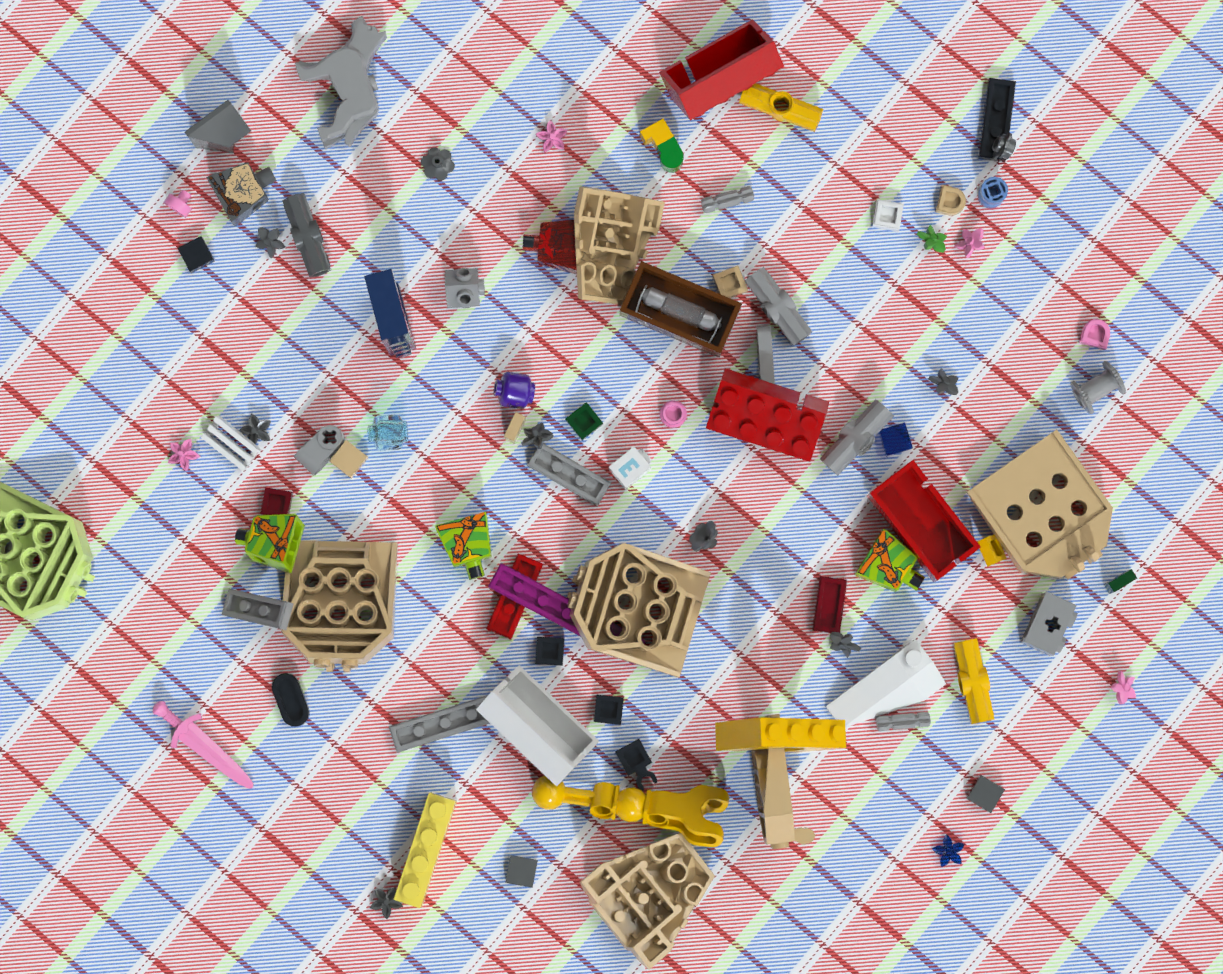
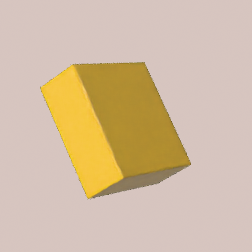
[977,534,1007,567]

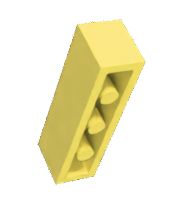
[394,792,457,908]

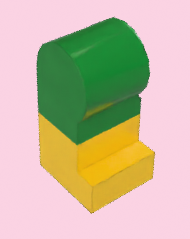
[640,118,684,173]

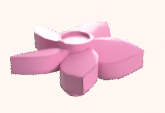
[535,121,568,153]
[954,228,985,258]
[168,439,201,471]
[1111,671,1136,704]

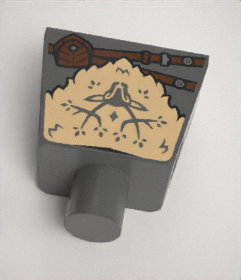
[206,163,277,227]

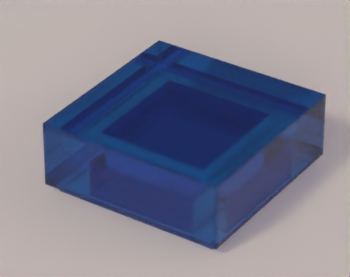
[879,422,913,457]

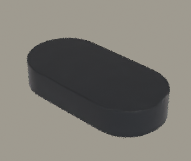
[272,673,310,727]

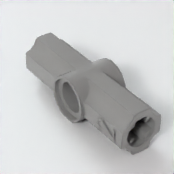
[745,266,813,346]
[820,399,894,476]

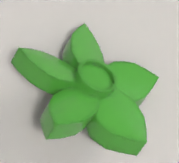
[916,225,947,253]

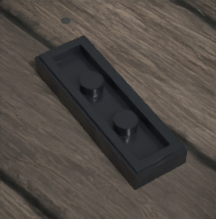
[978,78,1016,162]

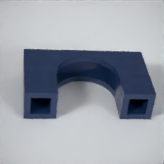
[364,269,416,358]

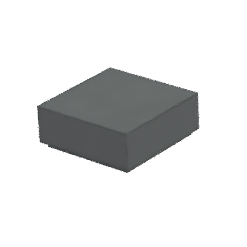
[966,775,1005,813]
[505,855,538,888]

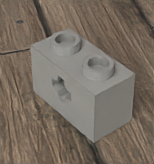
[1020,591,1078,656]

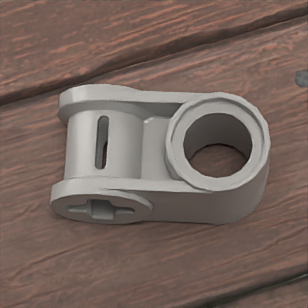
[294,425,345,476]

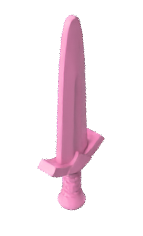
[152,701,254,789]

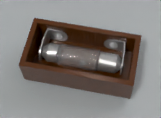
[619,261,742,358]

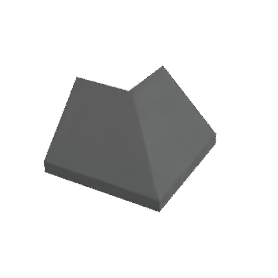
[184,100,251,153]

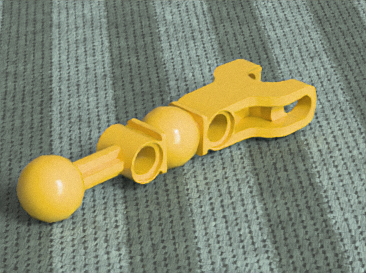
[532,775,730,847]

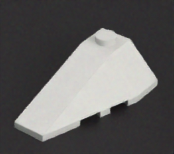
[825,639,946,727]

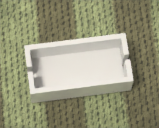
[476,665,599,786]

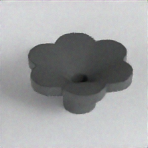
[421,147,455,181]
[689,521,718,552]

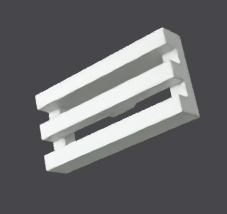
[201,415,261,471]

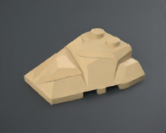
[574,186,665,305]
[579,833,715,970]

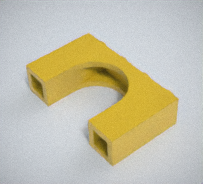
[715,717,846,752]

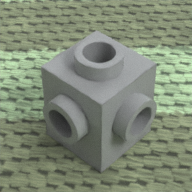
[445,268,485,308]

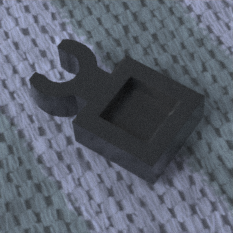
[615,739,657,791]

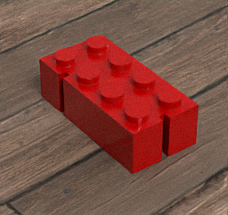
[659,19,784,120]
[706,368,829,462]
[867,460,981,582]

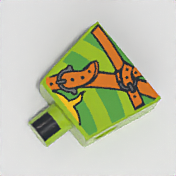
[435,512,492,580]
[235,514,305,573]
[855,529,925,592]

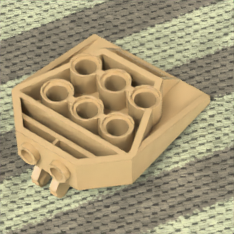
[966,429,1113,580]
[281,540,398,672]
[567,543,711,678]
[751,714,816,849]

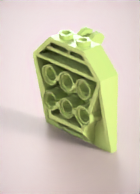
[0,482,95,621]

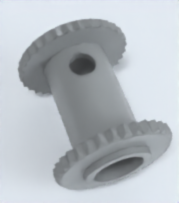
[1070,361,1126,414]

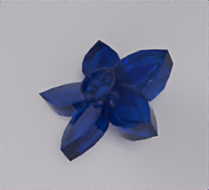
[932,834,965,867]

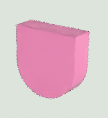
[1079,319,1110,350]

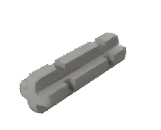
[701,186,754,213]
[876,712,931,731]

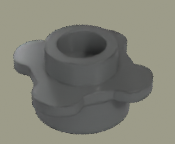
[992,132,1016,160]

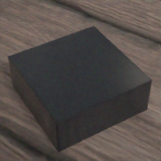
[177,236,215,274]
[535,636,565,666]
[594,695,624,725]

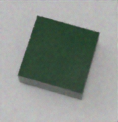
[565,402,603,441]
[1104,569,1137,594]

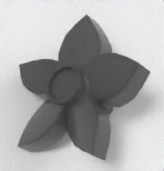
[255,227,286,258]
[928,368,959,395]
[240,414,271,444]
[521,423,554,450]
[830,632,861,658]
[370,887,403,919]

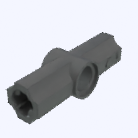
[282,193,332,278]

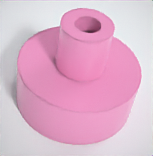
[163,189,192,218]

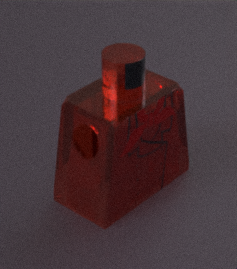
[522,220,577,275]

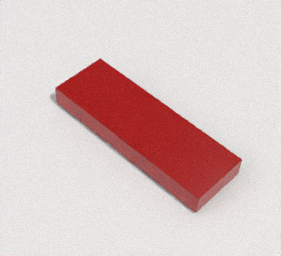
[486,553,543,640]

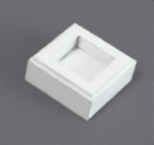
[872,199,904,232]

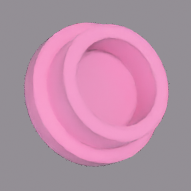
[660,400,687,428]

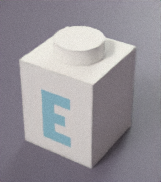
[609,446,652,490]

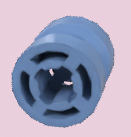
[977,177,1008,209]

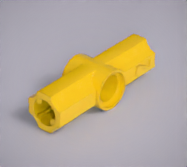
[739,83,824,132]
[953,638,995,724]

